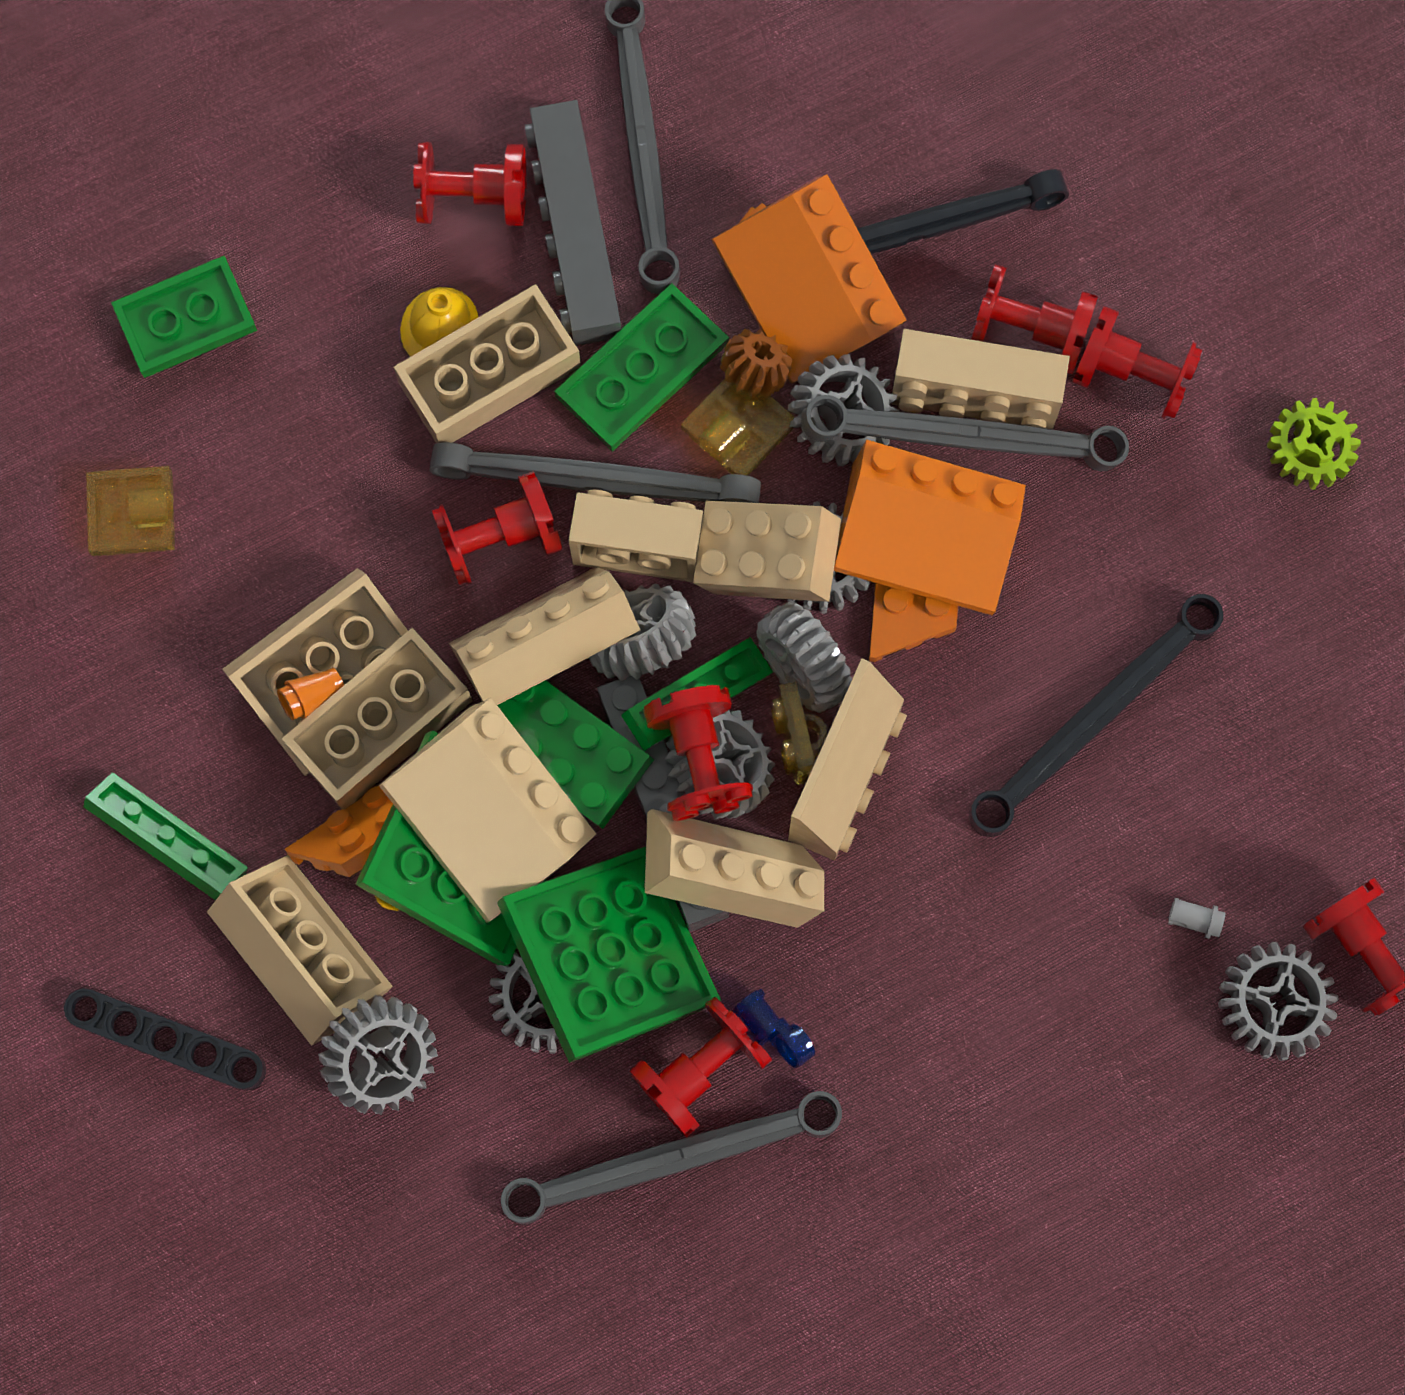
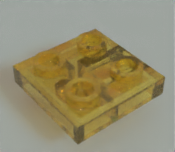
[681,379,795,476]
[86,466,175,556]
[771,681,827,785]

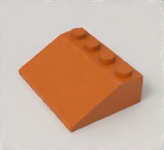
[711,174,907,383]
[834,439,1026,615]

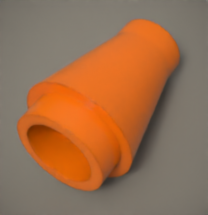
[277,667,344,720]

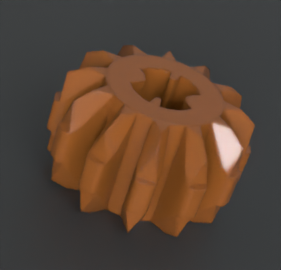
[720,328,793,399]

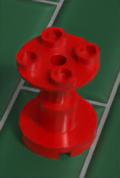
[413,142,527,226]
[971,264,1098,374]
[1072,306,1203,419]
[432,471,563,585]
[643,685,753,821]
[1302,877,1405,1016]
[629,997,772,1138]

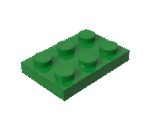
[111,255,258,378]

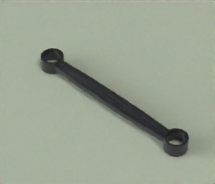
[858,169,1069,254]
[969,594,1224,837]

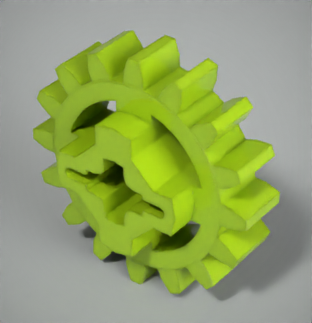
[1267,398,1361,489]

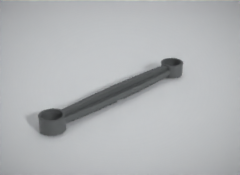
[605,0,680,294]
[801,395,1129,471]
[429,442,761,503]
[501,1091,842,1225]

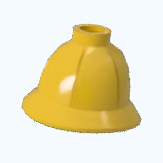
[400,287,478,357]

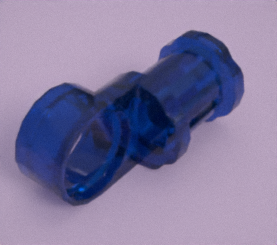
[732,988,816,1068]

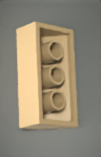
[281,628,472,809]
[645,809,824,928]
[207,855,393,1046]

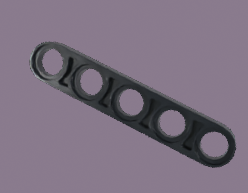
[64,988,266,1091]

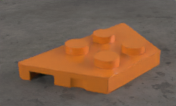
[869,583,958,662]
[285,786,393,877]

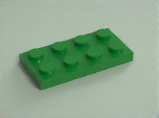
[554,283,729,452]
[497,680,654,829]

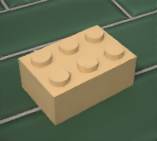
[569,490,703,582]
[693,501,841,602]

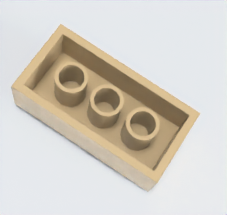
[394,284,581,443]
[891,329,1070,430]

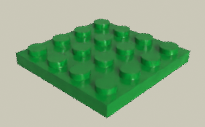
[355,730,546,966]
[497,847,721,1063]

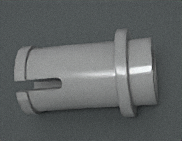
[1168,898,1226,939]

